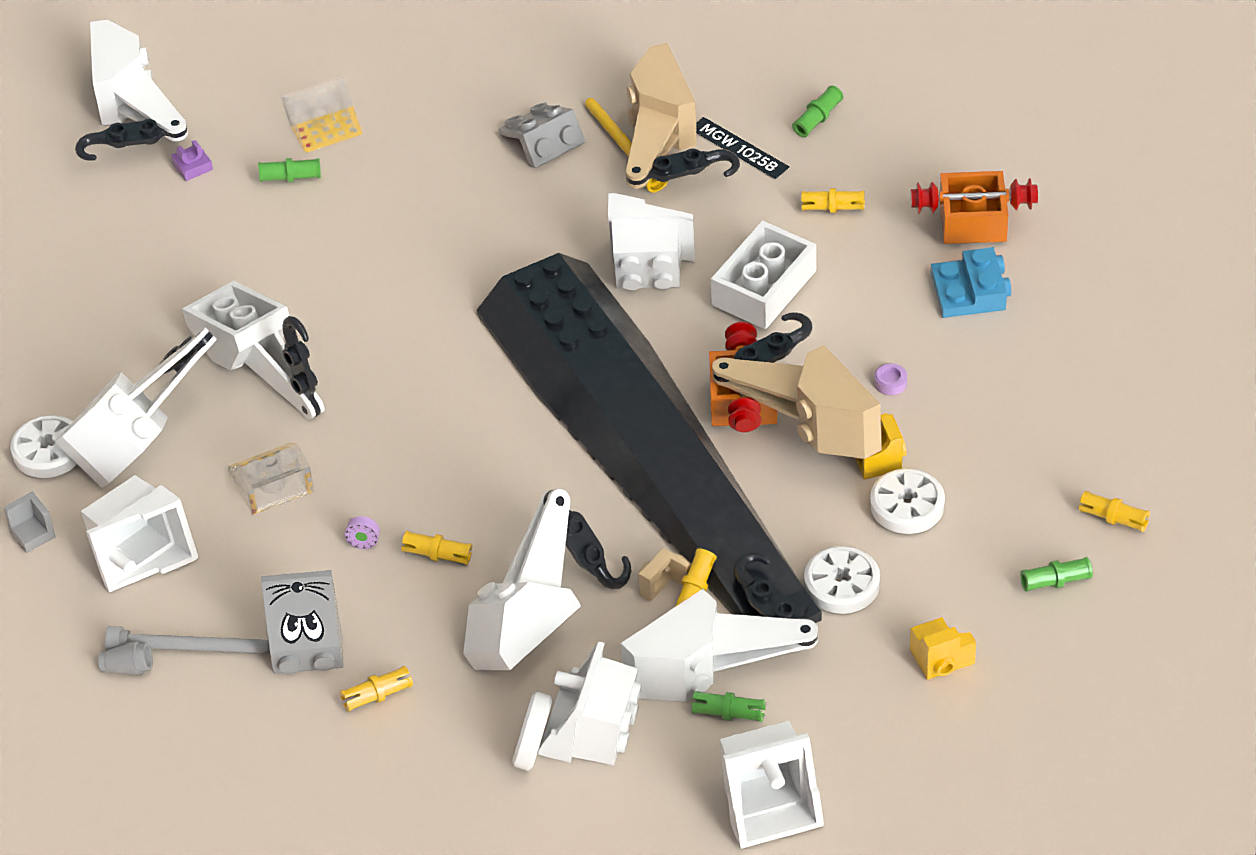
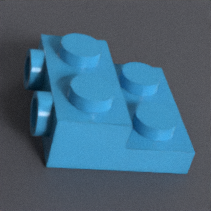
[930,247,1011,318]

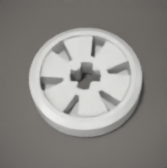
[10,415,77,478]
[870,468,945,534]
[804,546,880,614]
[512,691,553,771]

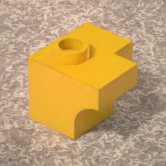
[855,413,907,479]
[909,617,976,680]

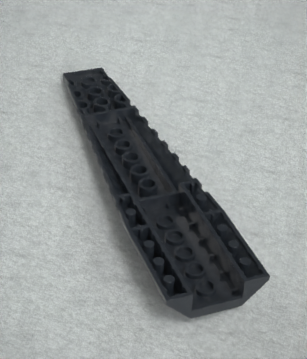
[476,253,822,623]

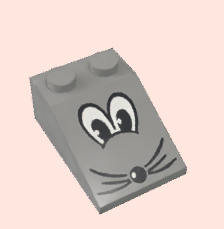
[261,570,343,674]

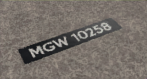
[696,117,790,179]

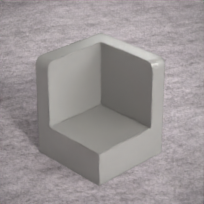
[4,491,56,553]

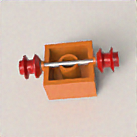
[910,171,1038,244]
[709,322,777,433]

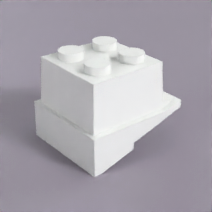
[608,193,695,290]
[81,475,199,593]
[538,641,642,765]
[720,721,824,849]

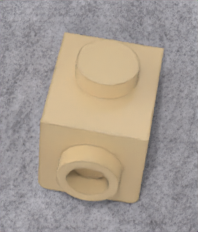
[638,548,691,601]

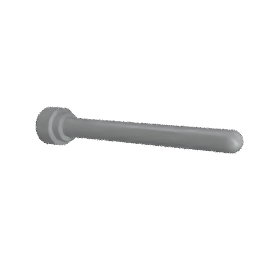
[105,626,270,654]

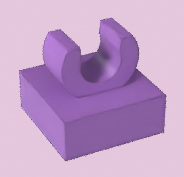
[171,140,213,181]

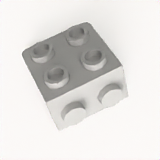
[498,102,586,168]

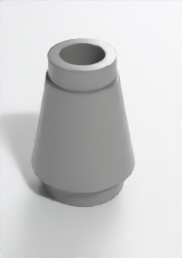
[98,640,153,675]

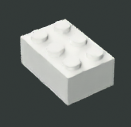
[711,220,816,330]

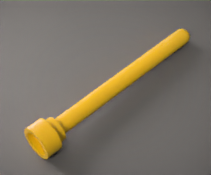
[585,98,668,193]

